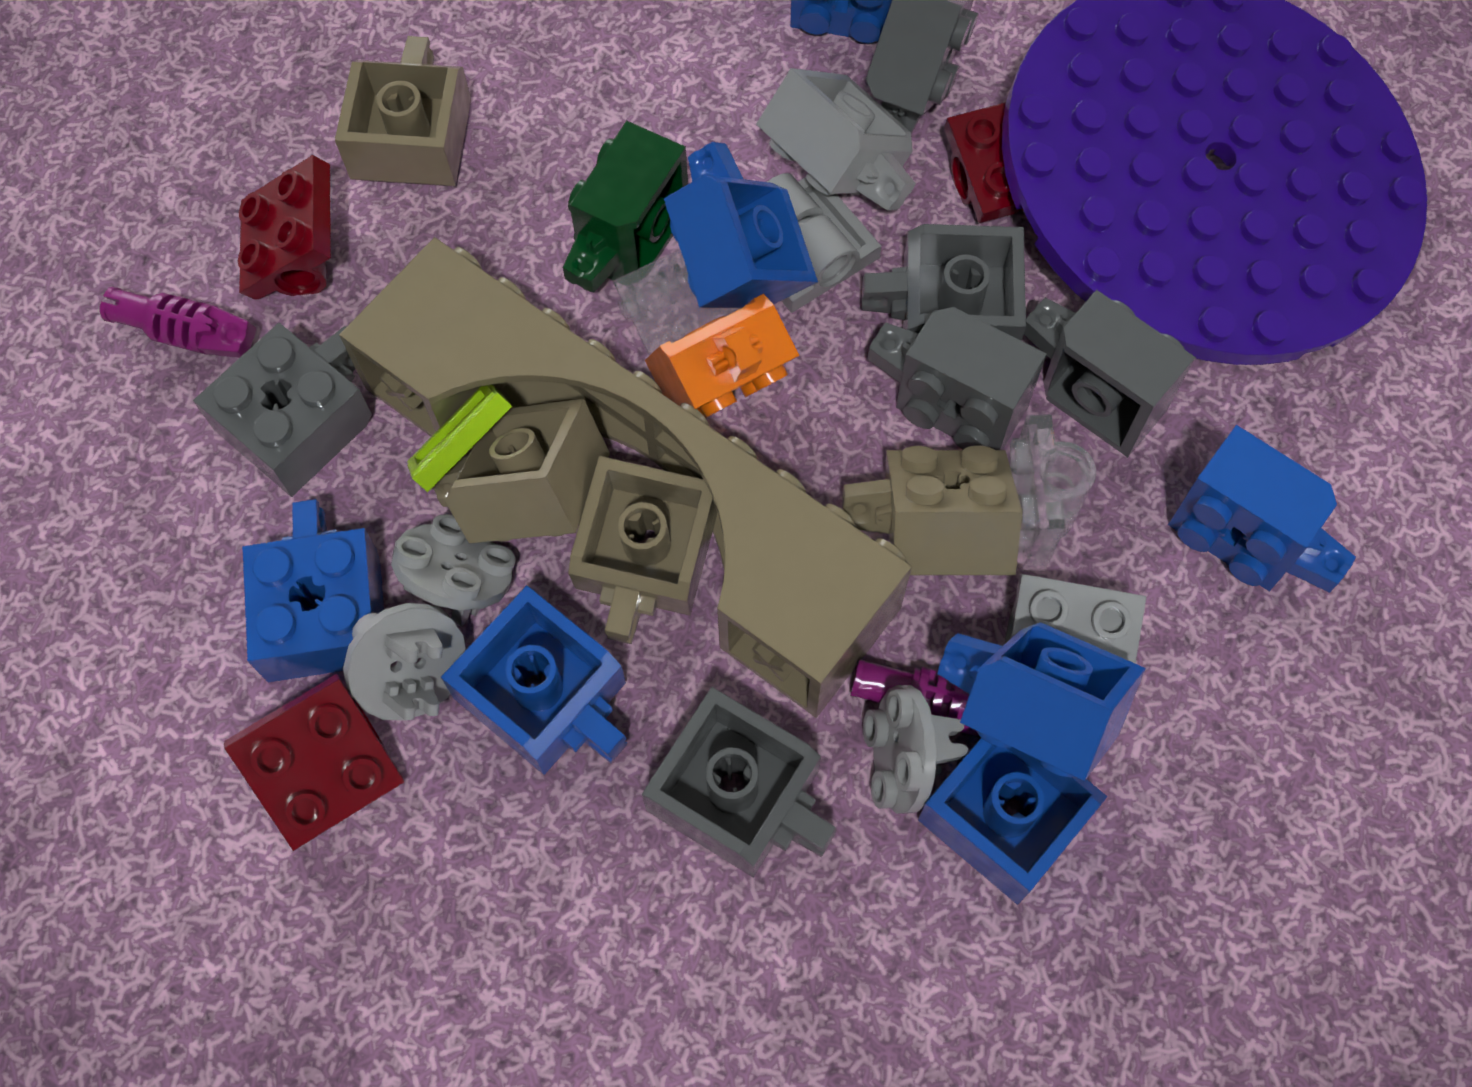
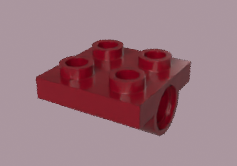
[944,102,1023,223]
[238,155,331,299]
[224,674,405,851]

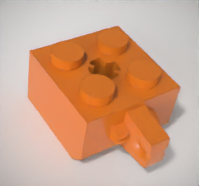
[645,294,800,418]

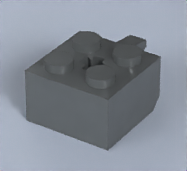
[866,0,979,134]
[862,224,1026,341]
[1024,290,1196,458]
[868,307,1047,450]
[193,323,372,497]
[642,687,837,878]

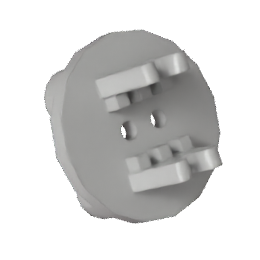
[391,515,515,627]
[343,603,466,720]
[863,685,968,814]

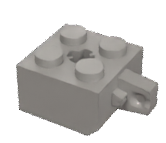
[756,68,916,210]

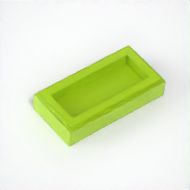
[407,384,512,492]

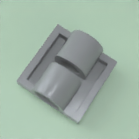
[767,173,882,313]
[1005,574,1147,720]

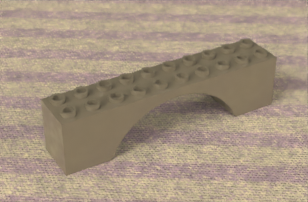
[339,237,912,718]

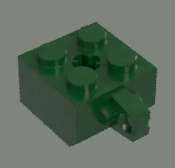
[562,120,688,293]

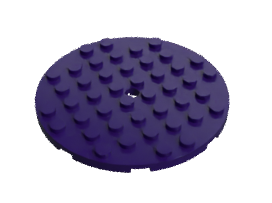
[1002,0,1427,365]

